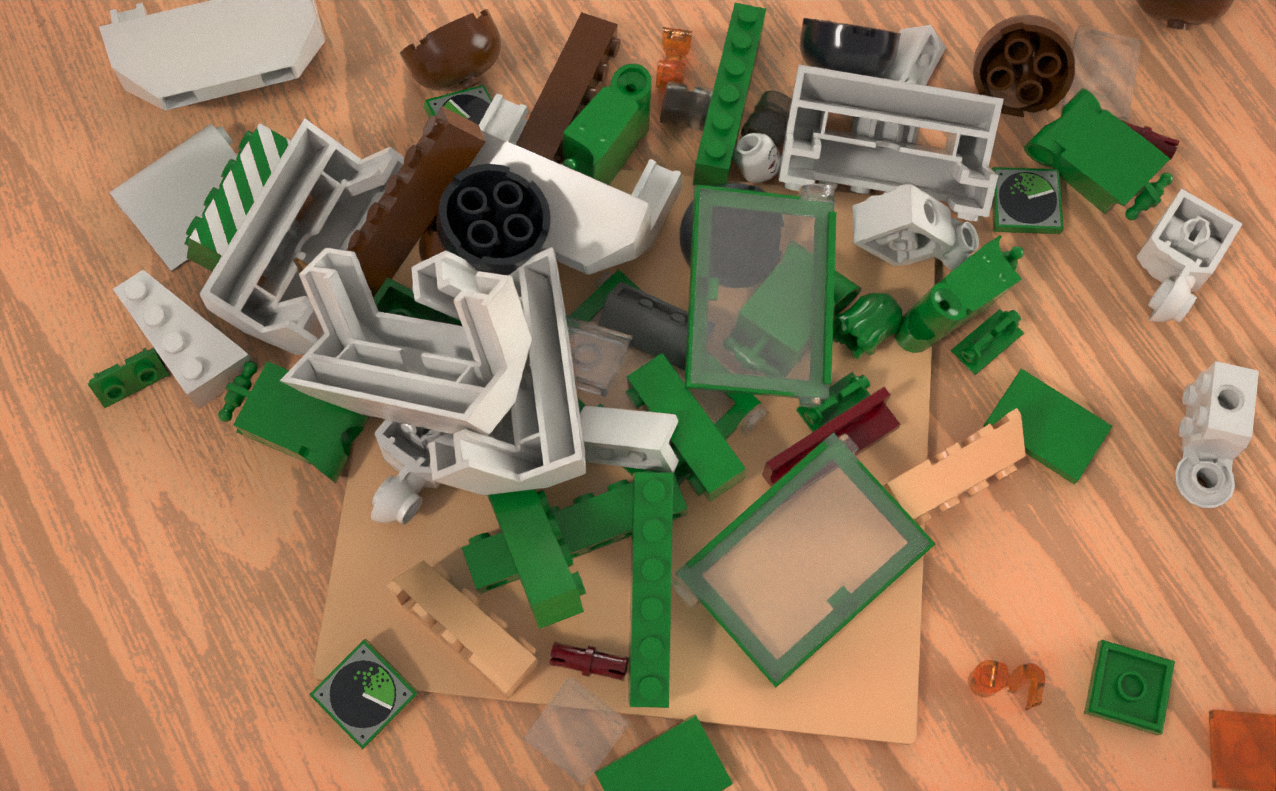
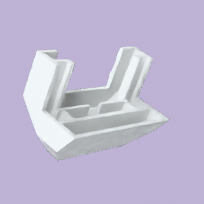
[99,0,325,110]
[779,65,1004,221]
[468,93,682,275]
[200,118,404,355]
[411,247,586,495]
[280,248,532,436]

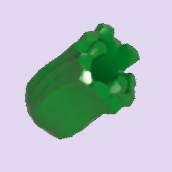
[833,292,902,359]

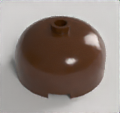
[1137,0,1234,30]
[400,9,501,91]
[973,15,1075,117]

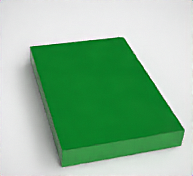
[983,369,1113,485]
[594,714,733,791]

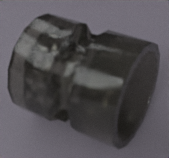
[660,80,713,131]
[741,90,792,151]

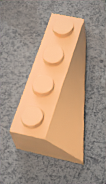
[883,408,1026,526]
[387,560,538,699]

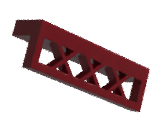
[762,386,901,503]

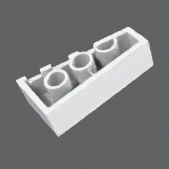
[113,270,253,409]

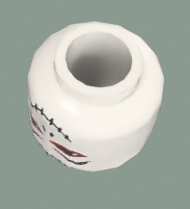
[733,133,781,183]

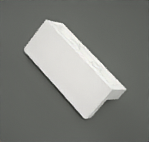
[879,25,946,85]
[580,406,679,473]

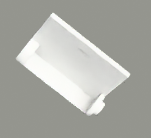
[109,124,237,272]

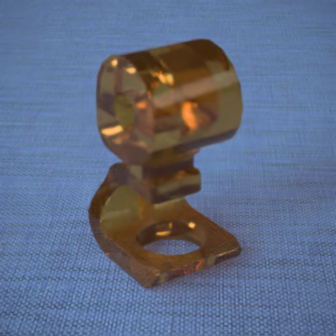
[656,27,692,92]
[968,660,1046,711]

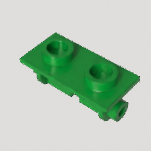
[951,309,1024,375]
[87,347,169,408]
[796,372,870,432]

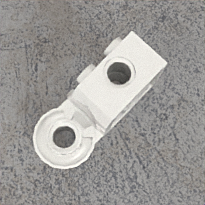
[852,184,979,270]
[1136,189,1242,323]
[1175,361,1259,508]
[371,419,454,525]

